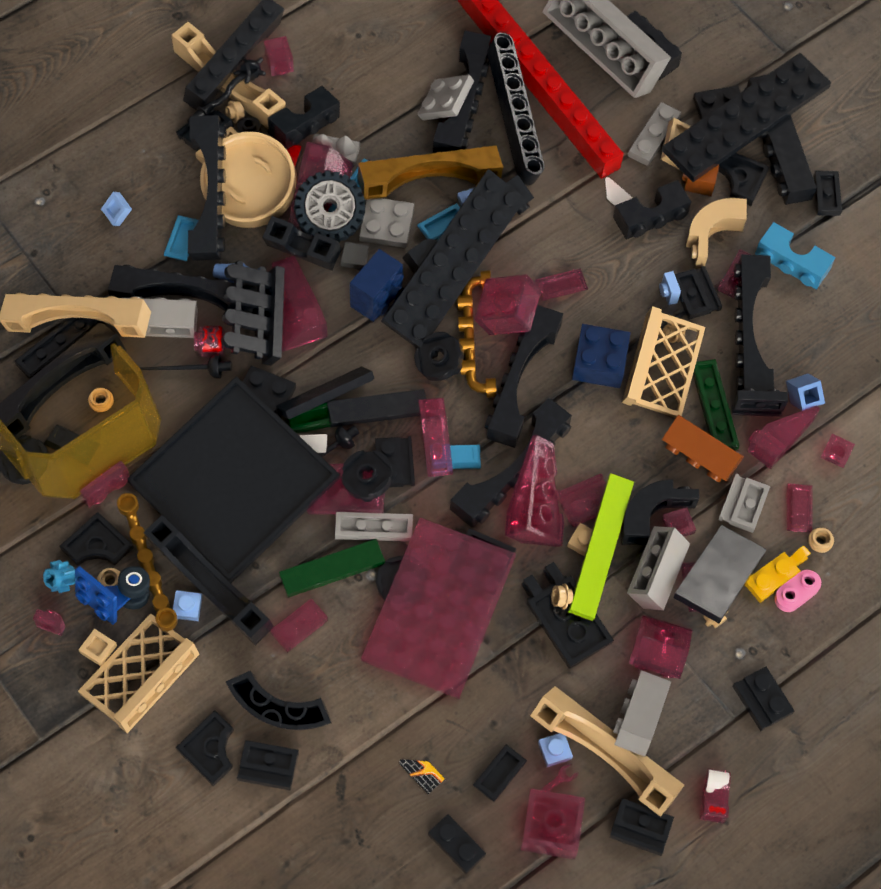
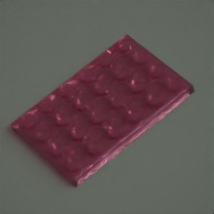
[361,518,516,699]

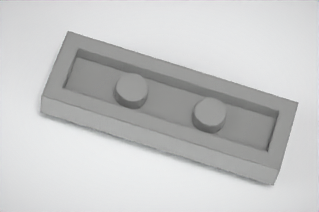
[628,102,681,166]
[335,512,413,542]

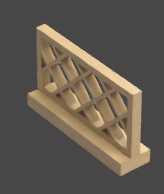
[622,306,705,418]
[78,613,200,733]

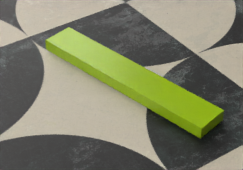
[568,473,634,621]

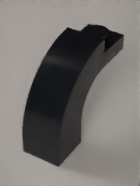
[621,479,699,545]

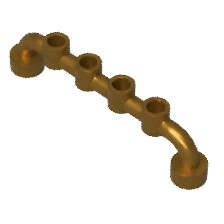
[458,270,497,398]
[117,493,178,631]

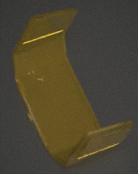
[0,343,161,499]

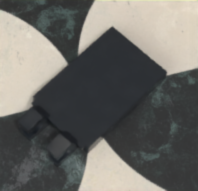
[521,562,614,669]

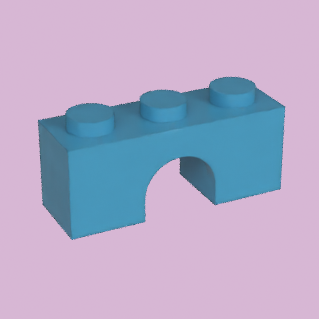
[755,222,836,290]

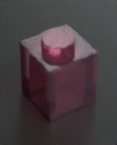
[264,36,294,76]

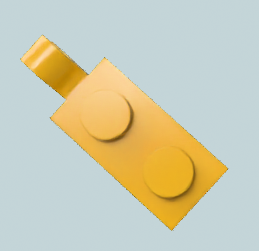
[745,546,811,603]

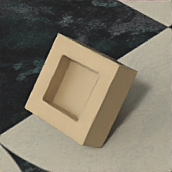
[567,523,592,556]
[79,629,117,666]

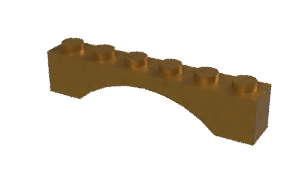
[358,146,503,200]

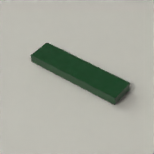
[693,359,740,450]
[279,539,385,598]

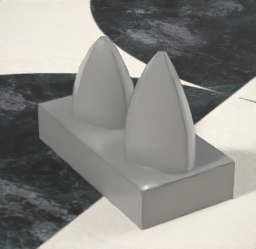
[309,133,360,166]

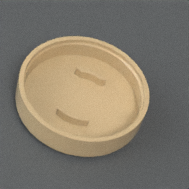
[200,132,297,228]

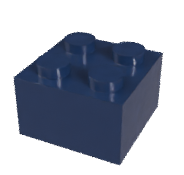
[350,249,404,322]
[572,324,631,388]

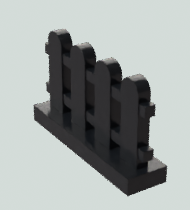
[221,261,285,366]

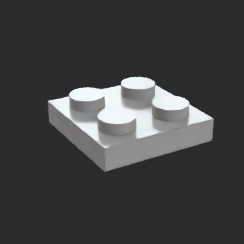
[417,75,474,121]
[360,198,414,248]

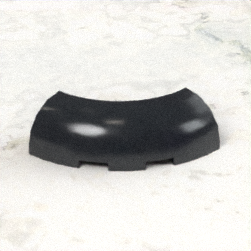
[226,671,332,730]

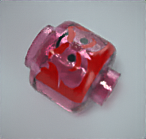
[194,326,229,358]

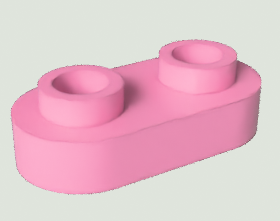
[774,570,821,612]

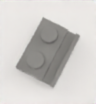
[718,474,770,533]

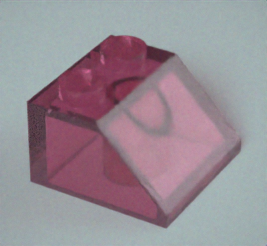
[629,615,693,679]

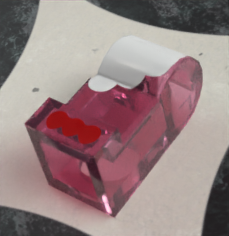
[700,768,731,824]

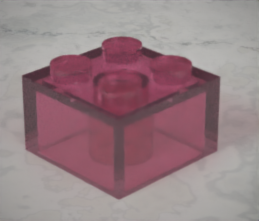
[474,274,541,335]
[521,789,585,860]

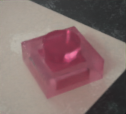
[820,434,855,468]
[662,507,696,537]
[33,609,66,636]

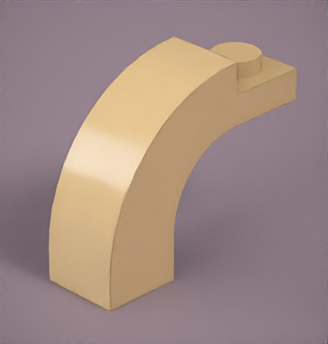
[686,198,747,269]

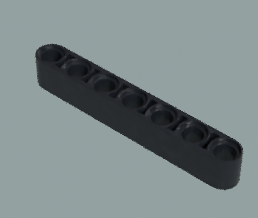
[487,32,545,185]

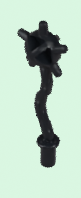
[187,57,266,125]

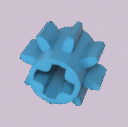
[43,560,75,593]

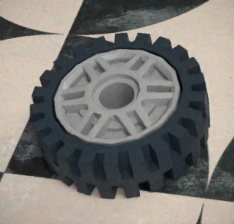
[294,171,365,242]

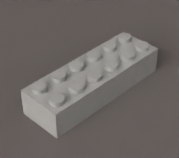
[543,0,671,98]

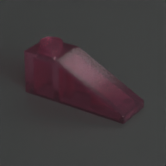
[418,398,453,477]
[748,406,820,469]

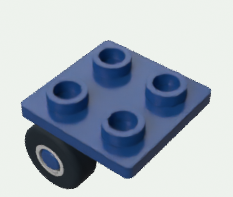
[75,566,150,625]

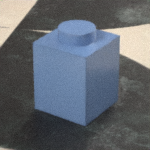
[786,374,825,411]

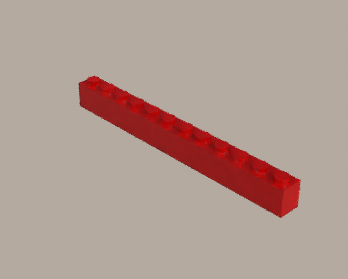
[457,0,624,179]

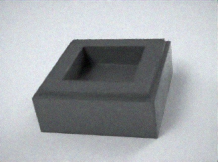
[341,242,369,269]

